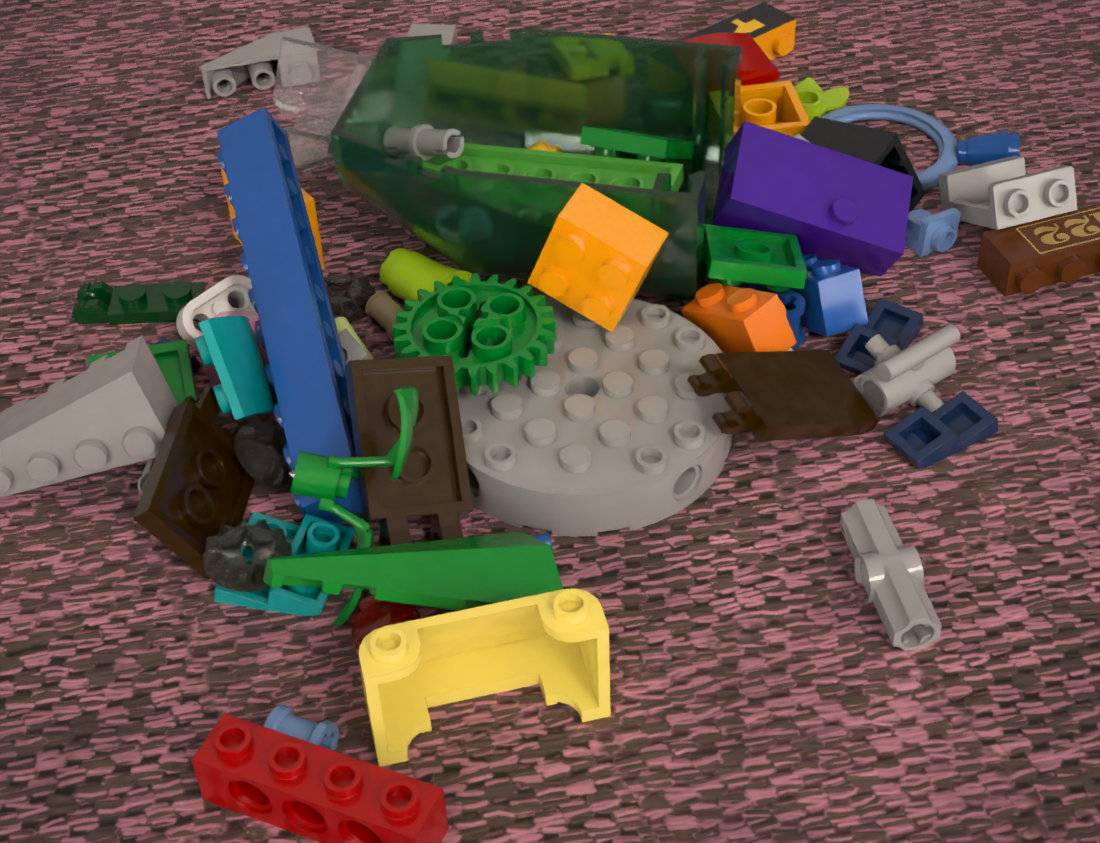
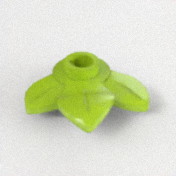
[794,77,849,122]

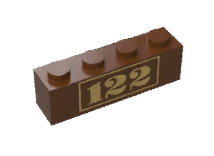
[977,203,1100,297]

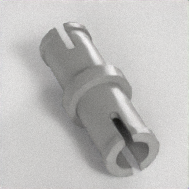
[383,124,464,160]

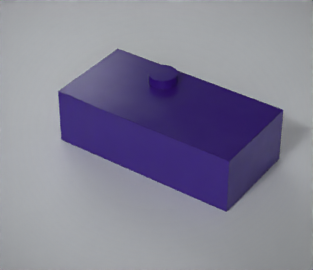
[711,121,913,276]

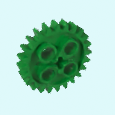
[392,273,557,395]

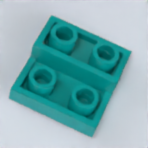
[195,316,278,422]
[214,512,356,616]

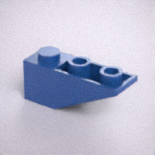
[790,254,869,337]

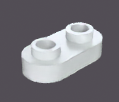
[176,275,255,347]

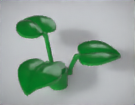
[291,386,419,626]

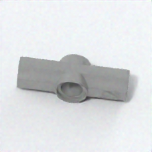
[839,499,942,651]

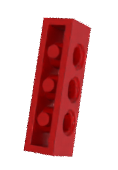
[191,713,449,843]

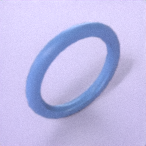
[821,103,959,191]

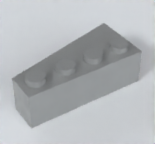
[0,335,178,498]

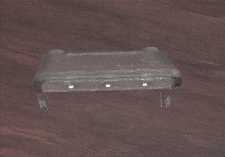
[273,37,396,175]

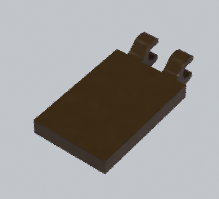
[687,350,880,441]
[345,355,473,546]
[133,385,260,579]

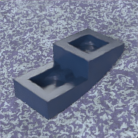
[834,298,924,375]
[883,391,998,469]

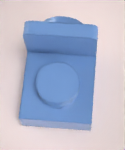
[905,208,961,257]

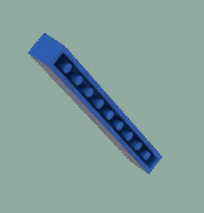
[217,107,363,524]

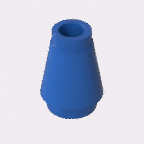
[958,129,1020,166]

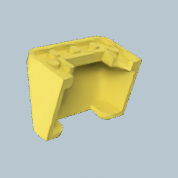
[359,588,611,767]

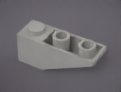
[201,27,321,99]

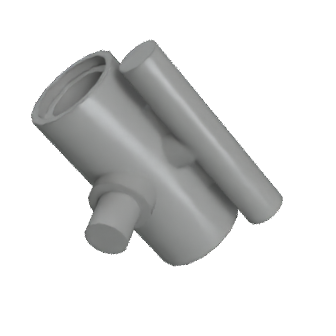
[853,324,960,417]

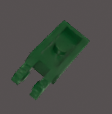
[72,281,206,325]

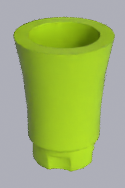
[379,248,473,301]

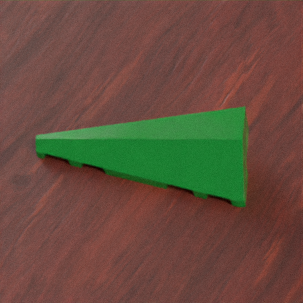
[263,532,563,611]

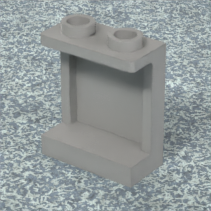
[938,155,1078,230]

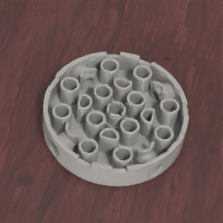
[457,297,733,537]

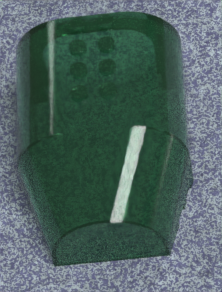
[330,28,743,301]

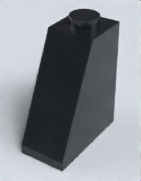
[801,116,925,212]

